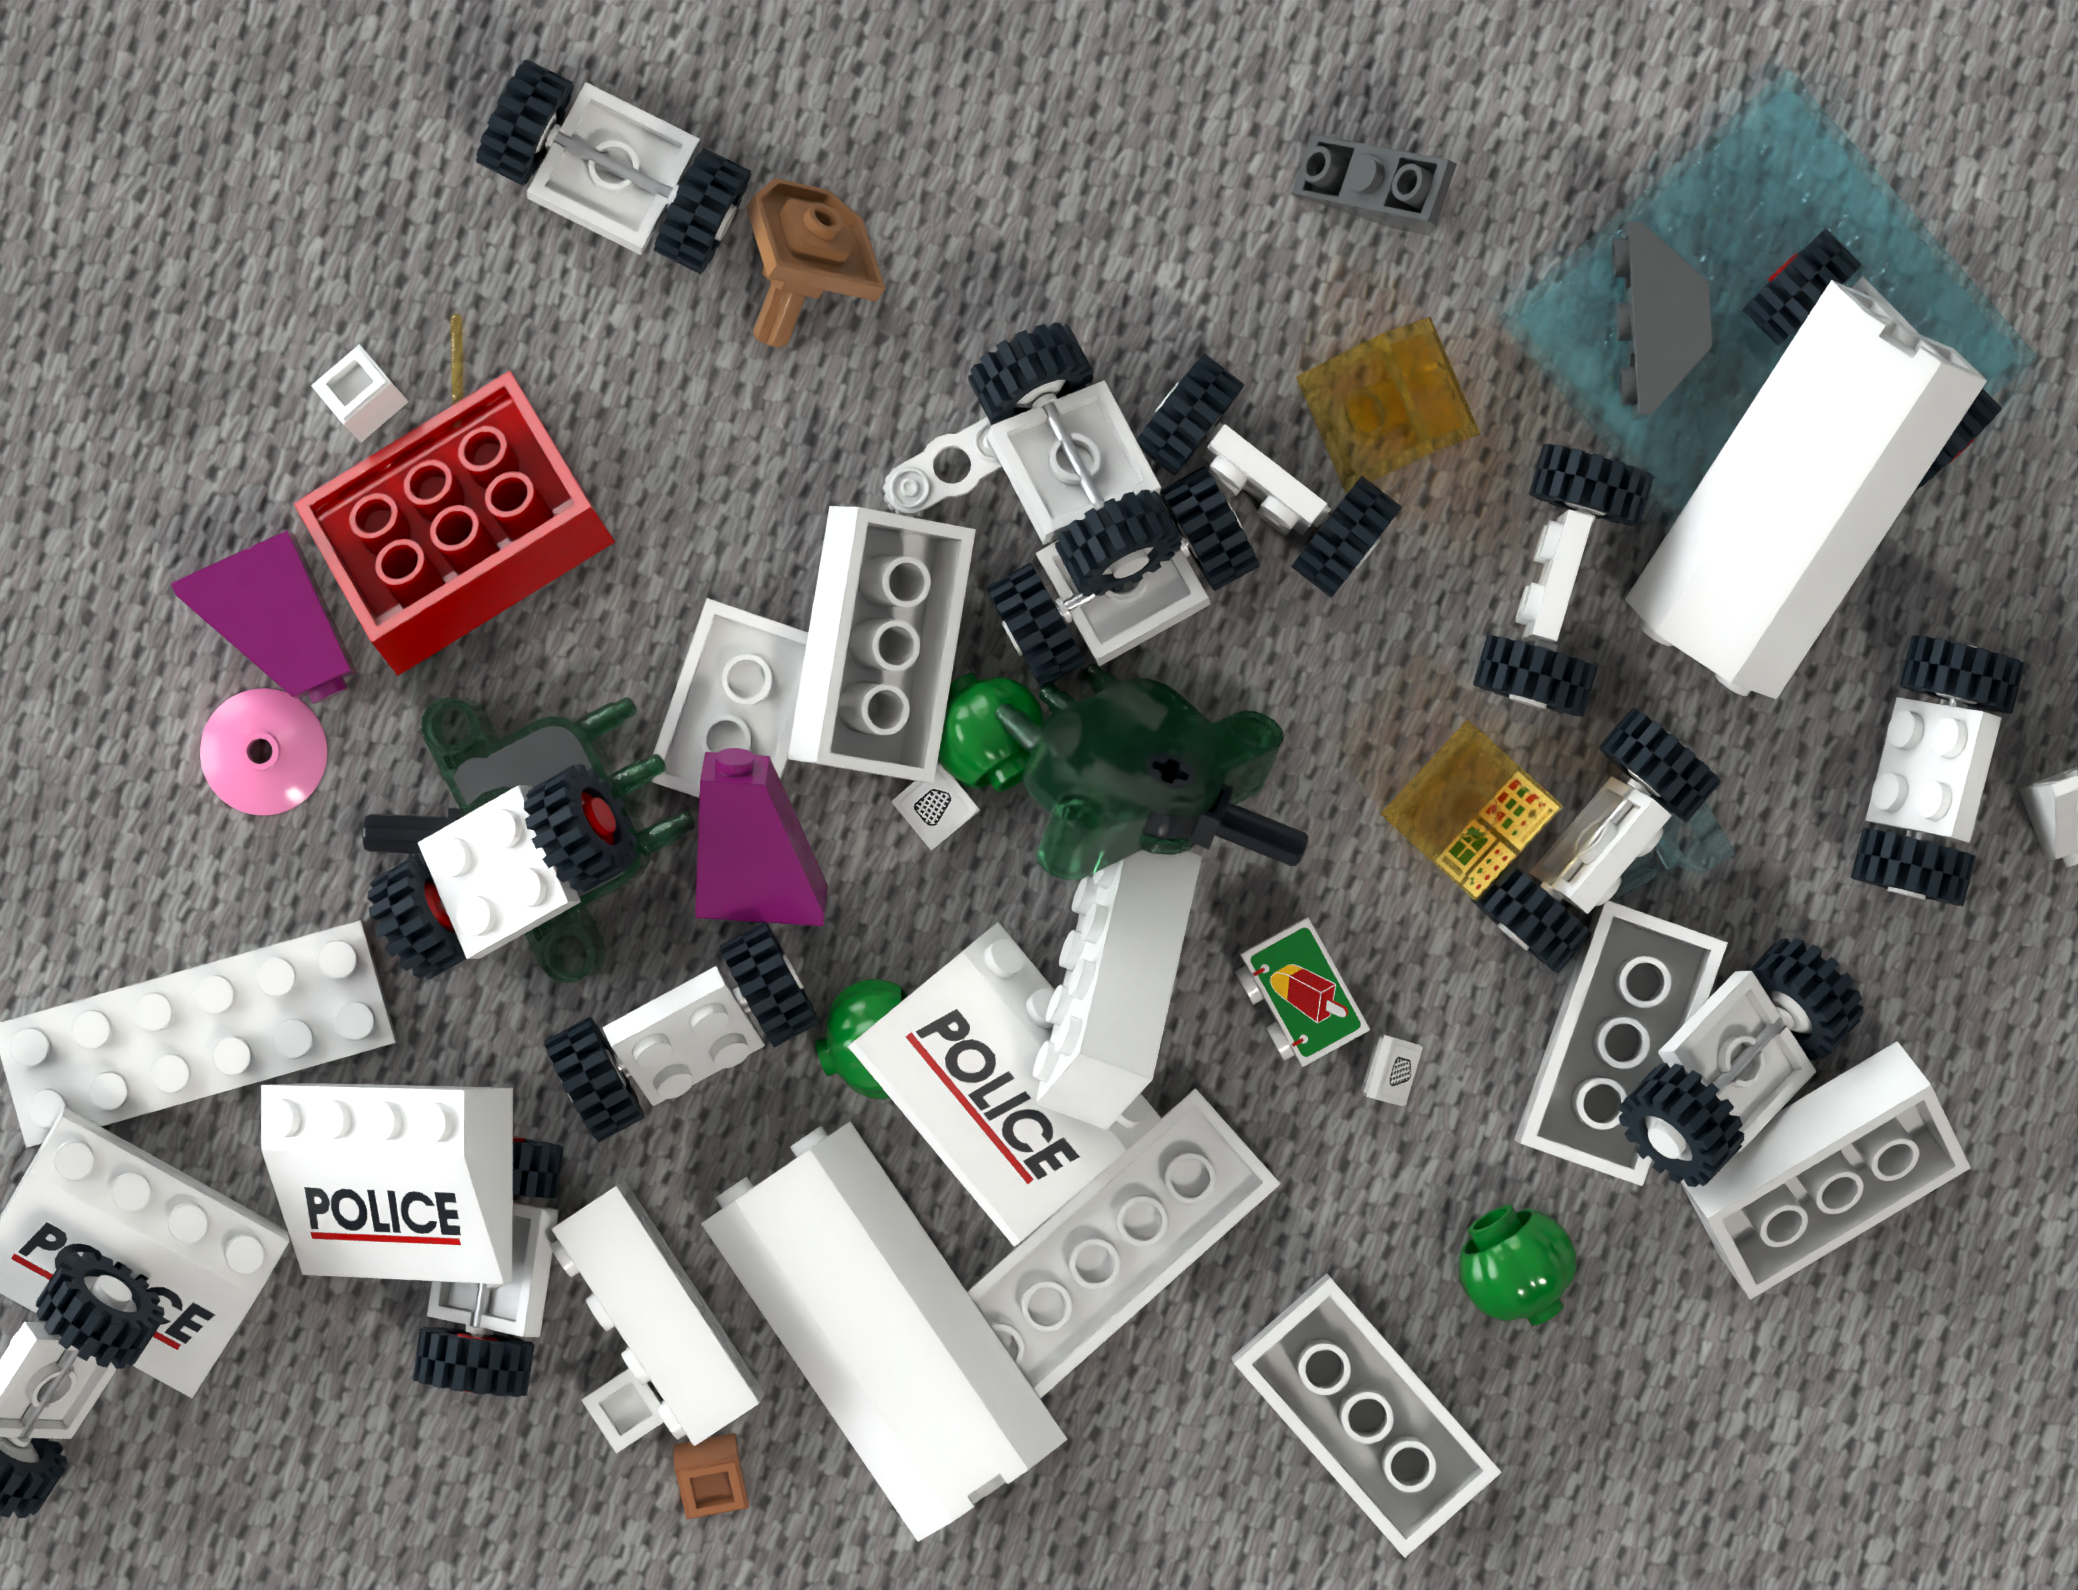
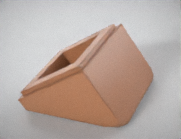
[673,1433,749,1520]

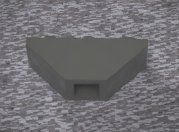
[1291,134,1457,236]
[1611,221,1713,420]

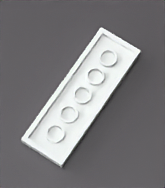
[0,920,397,1148]
[966,1088,1280,1399]

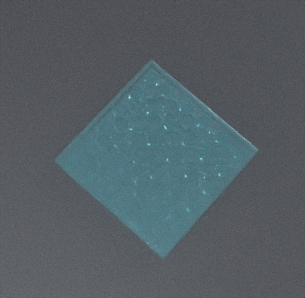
[1497,68,2038,523]

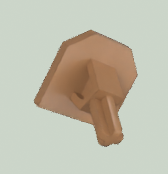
[746,178,886,348]

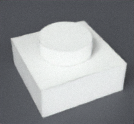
[581,1368,664,1454]

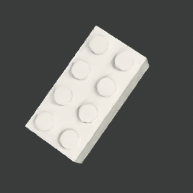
[788,506,976,783]
[1033,830,1202,1130]
[1514,901,1728,1186]
[1681,1041,1971,1300]
[550,1180,765,1446]
[1231,1273,1502,1558]

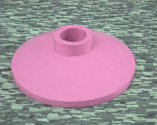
[200,688,327,815]

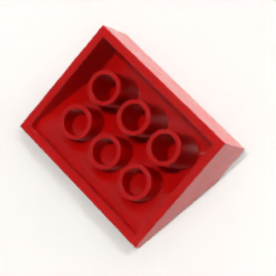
[293,370,615,676]

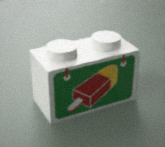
[1235,917,1370,1067]

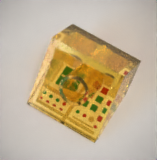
[1296,317,1480,493]
[1380,719,1563,901]

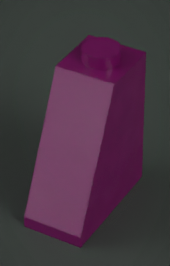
[170,530,358,704]
[695,748,828,926]

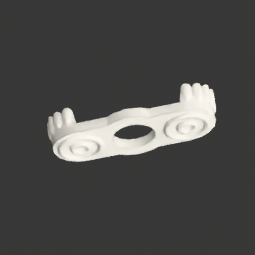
[883,417,1002,519]

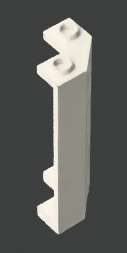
[1625,280,1987,699]
[701,1122,1068,1541]

